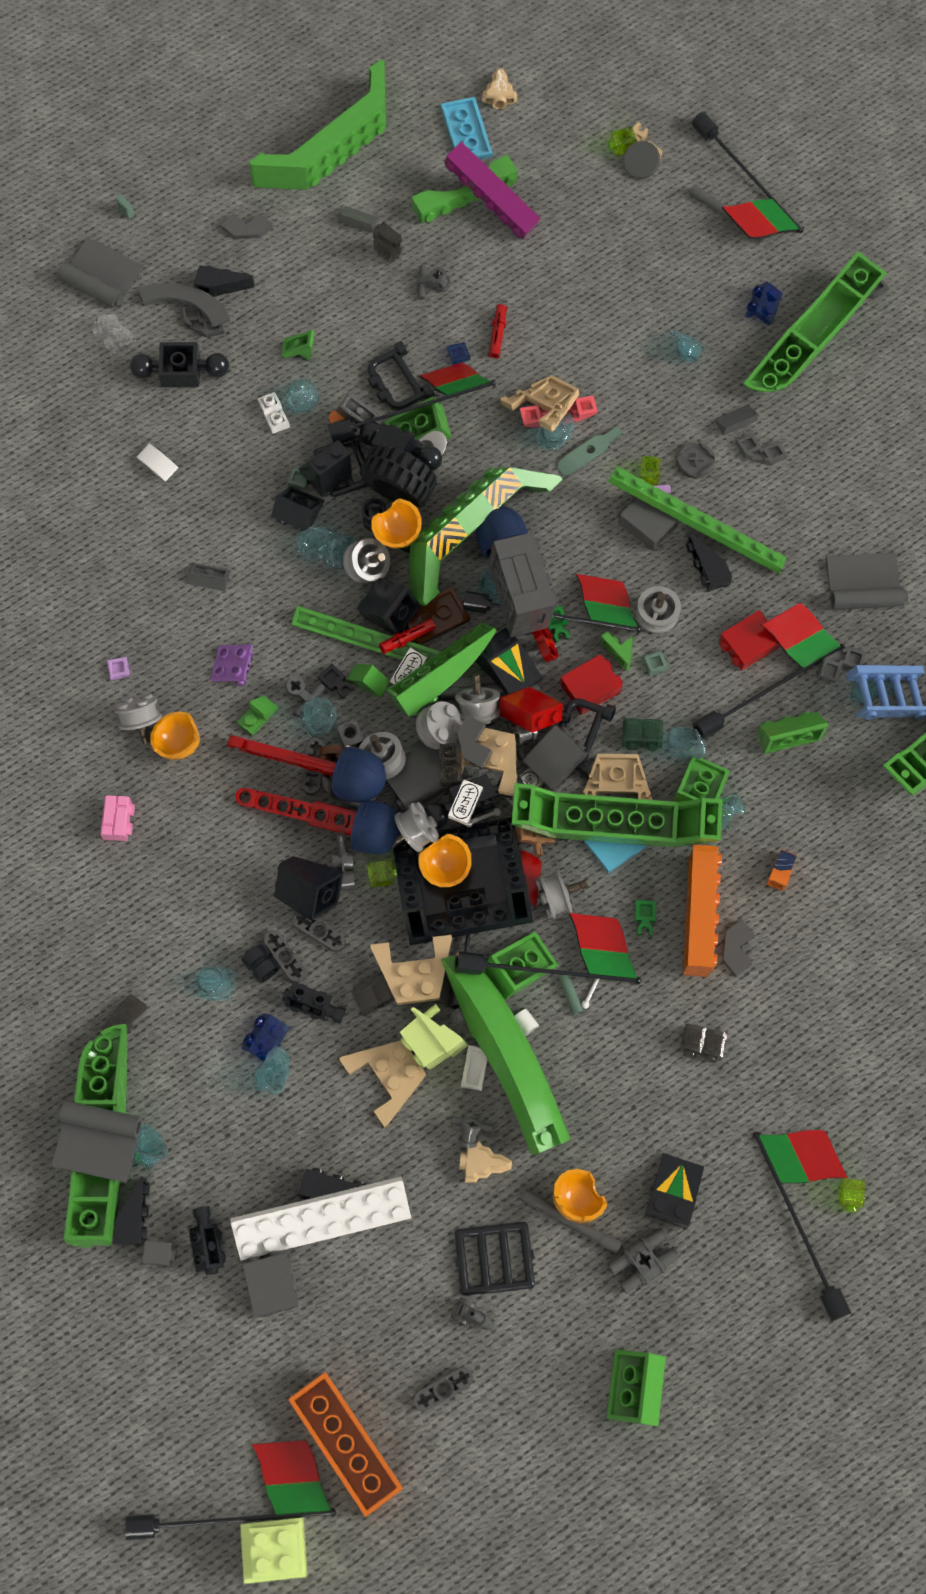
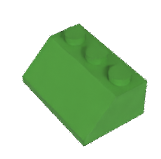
[757,711,828,754]
[606,1350,666,1426]

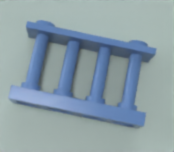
[846,665,926,720]

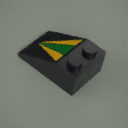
[475,628,543,695]
[645,1153,704,1229]

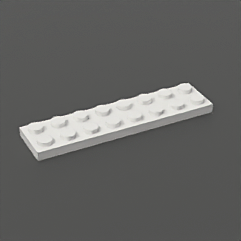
[230,1176,411,1261]

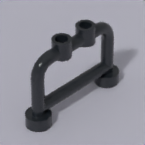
[368,341,435,410]
[558,698,616,778]

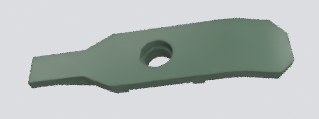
[557,426,623,476]

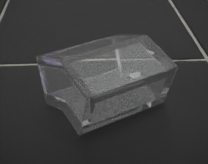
[445,1007,471,1041]

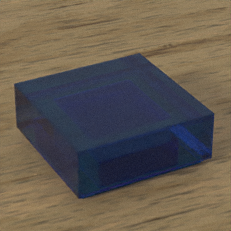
[447,342,470,365]

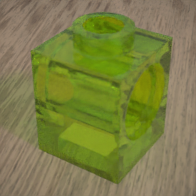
[608,126,637,156]
[639,456,661,486]
[367,860,397,888]
[839,1178,865,1213]

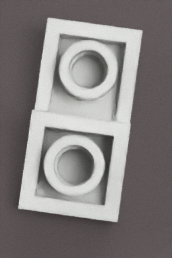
[257,392,290,434]
[137,443,178,482]

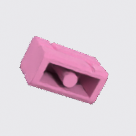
[100,795,135,841]

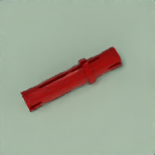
[488,304,508,359]
[379,618,436,655]

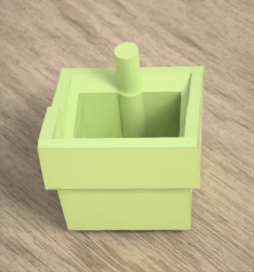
[400,1004,469,1070]
[240,1517,308,1584]

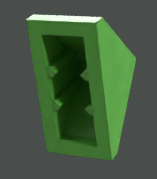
[346,664,390,698]

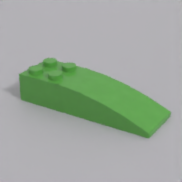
[386,622,496,716]

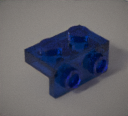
[745,281,783,325]
[241,1013,290,1064]

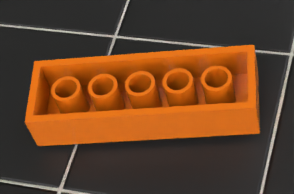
[683,844,722,977]
[288,1372,404,1517]

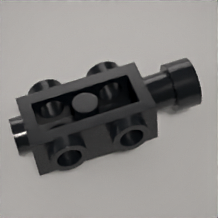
[282,982,346,1024]
[189,1206,226,1275]

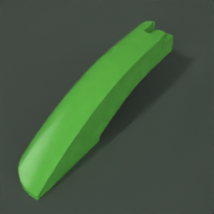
[743,251,887,392]
[441,956,571,1155]
[64,1024,127,1248]

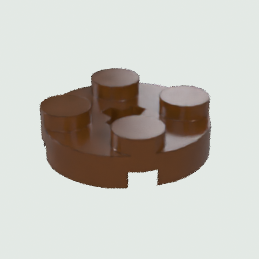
[318,745,357,763]

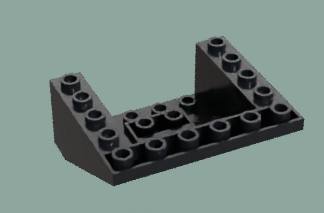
[393,817,533,945]

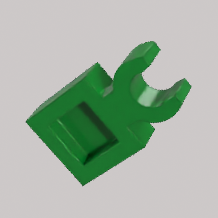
[548,605,569,642]
[635,900,656,937]

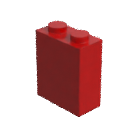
[719,610,780,671]
[560,654,623,715]
[500,686,563,733]

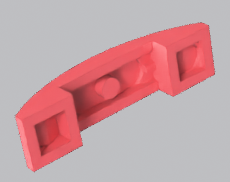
[520,396,598,428]

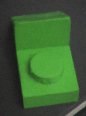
[281,330,314,361]
[600,631,633,671]
[237,696,279,736]

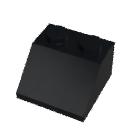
[271,486,325,531]

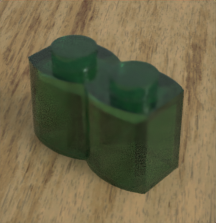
[622,718,663,751]

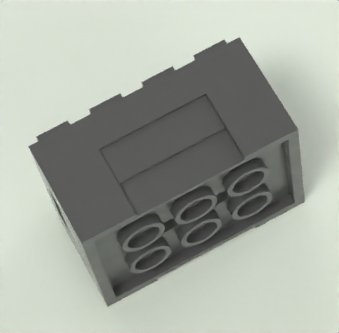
[488,532,558,637]

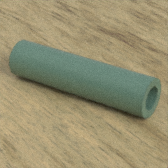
[559,975,584,1015]

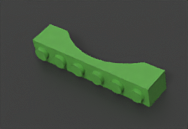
[411,155,518,223]

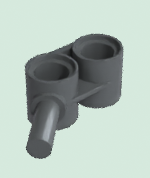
[332,832,355,890]

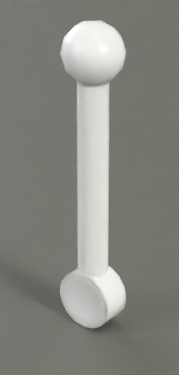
[465,808,501,827]
[581,978,599,1009]

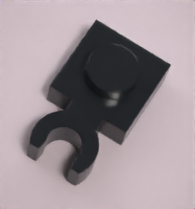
[318,663,353,699]

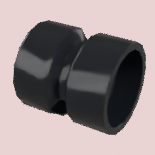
[362,498,387,532]
[241,944,281,984]

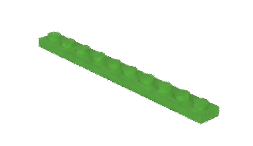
[608,467,787,574]

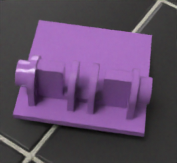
[210,644,254,686]

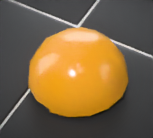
[372,499,421,549]
[151,711,200,761]
[419,834,471,887]
[553,1169,607,1223]

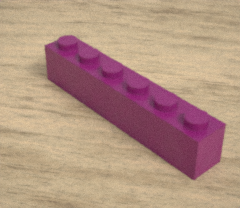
[444,141,541,239]

